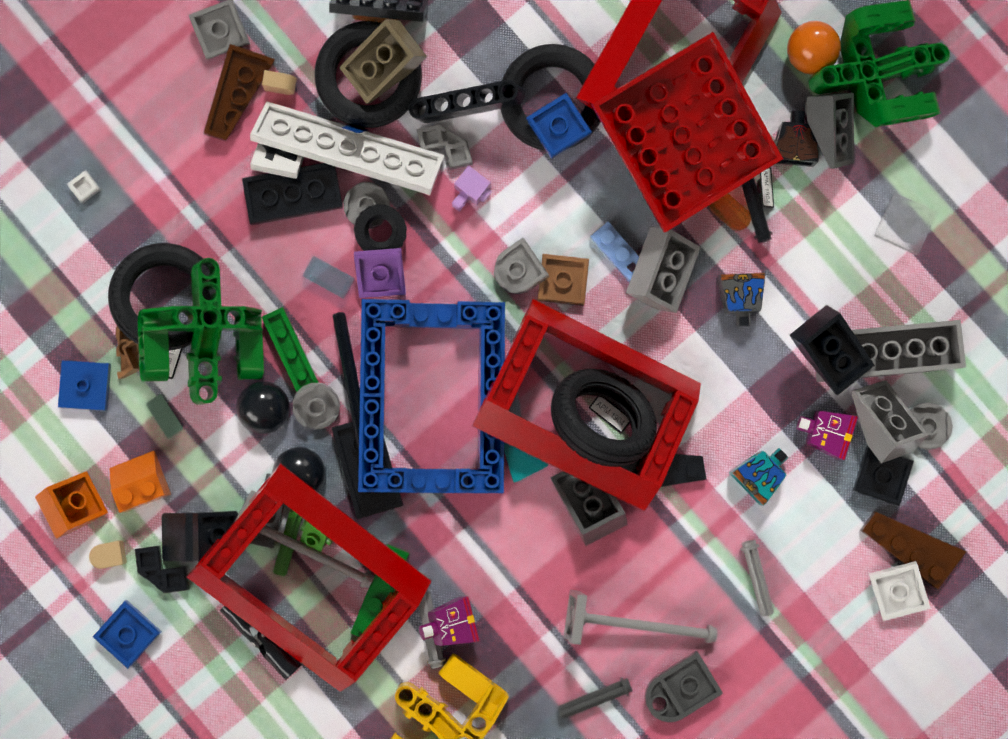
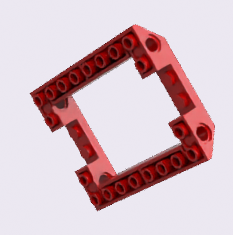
[575,0,782,110]
[472,299,701,511]
[187,463,431,692]

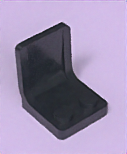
[162,511,238,562]

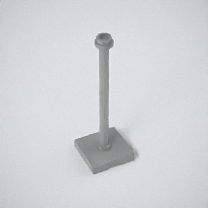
[236,490,374,588]
[563,590,718,645]

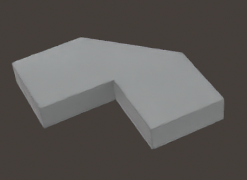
[416,124,473,170]

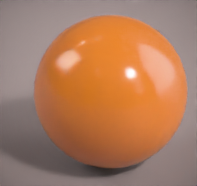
[787,21,841,75]

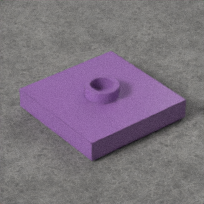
[354,248,406,298]

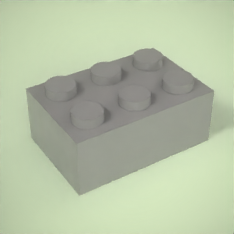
[626,227,701,313]

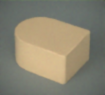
[262,70,297,95]
[89,540,127,569]

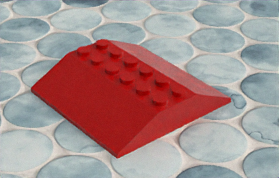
[592,32,783,233]

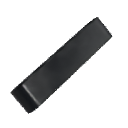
[409,80,525,123]

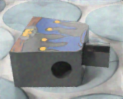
[717,273,765,327]

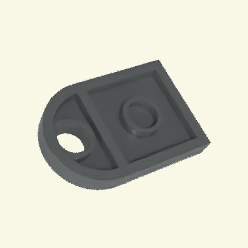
[645,651,723,722]

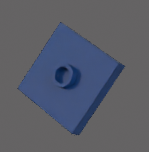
[526,93,592,159]
[58,360,111,411]
[93,600,162,669]

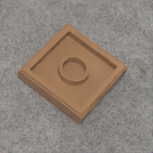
[537,254,589,306]

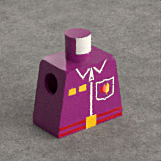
[796,411,858,460]
[419,596,480,646]

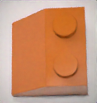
[109,451,171,513]
[35,471,108,539]

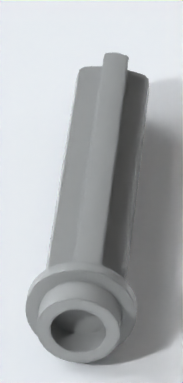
[740,540,774,616]
[419,591,446,669]

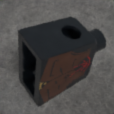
[774,110,819,167]

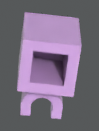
[452,165,492,212]

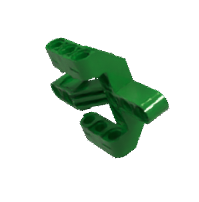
[808,0,950,128]
[138,258,264,405]

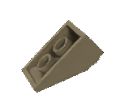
[339,19,427,104]

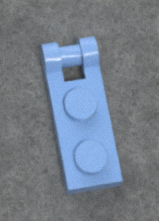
[590,222,639,283]

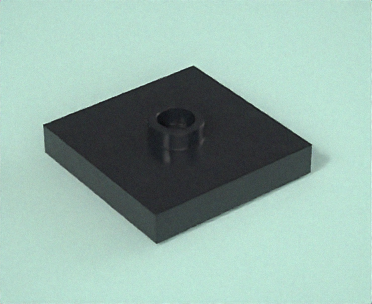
[852,446,914,506]

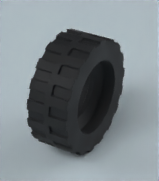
[354,204,407,251]

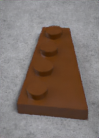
[203,44,275,141]
[860,512,967,589]

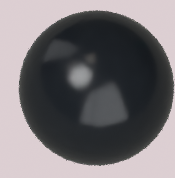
[236,381,290,434]
[272,447,326,492]

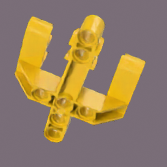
[391,653,509,739]

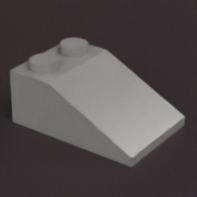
[851,380,929,463]

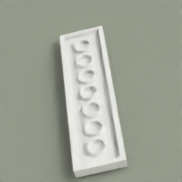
[250,101,444,195]

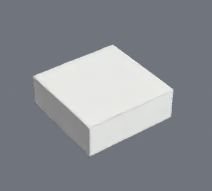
[67,170,101,204]

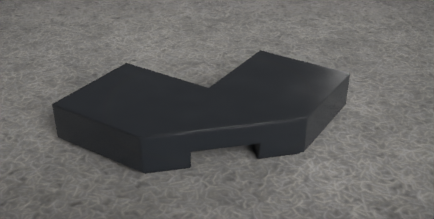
[135,545,189,593]

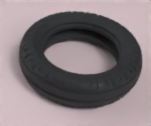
[315,21,422,128]
[500,44,601,151]
[108,243,212,350]
[551,369,657,467]

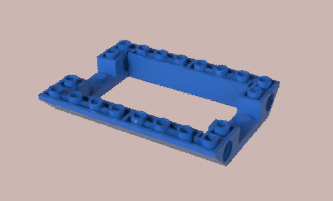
[358,299,505,494]

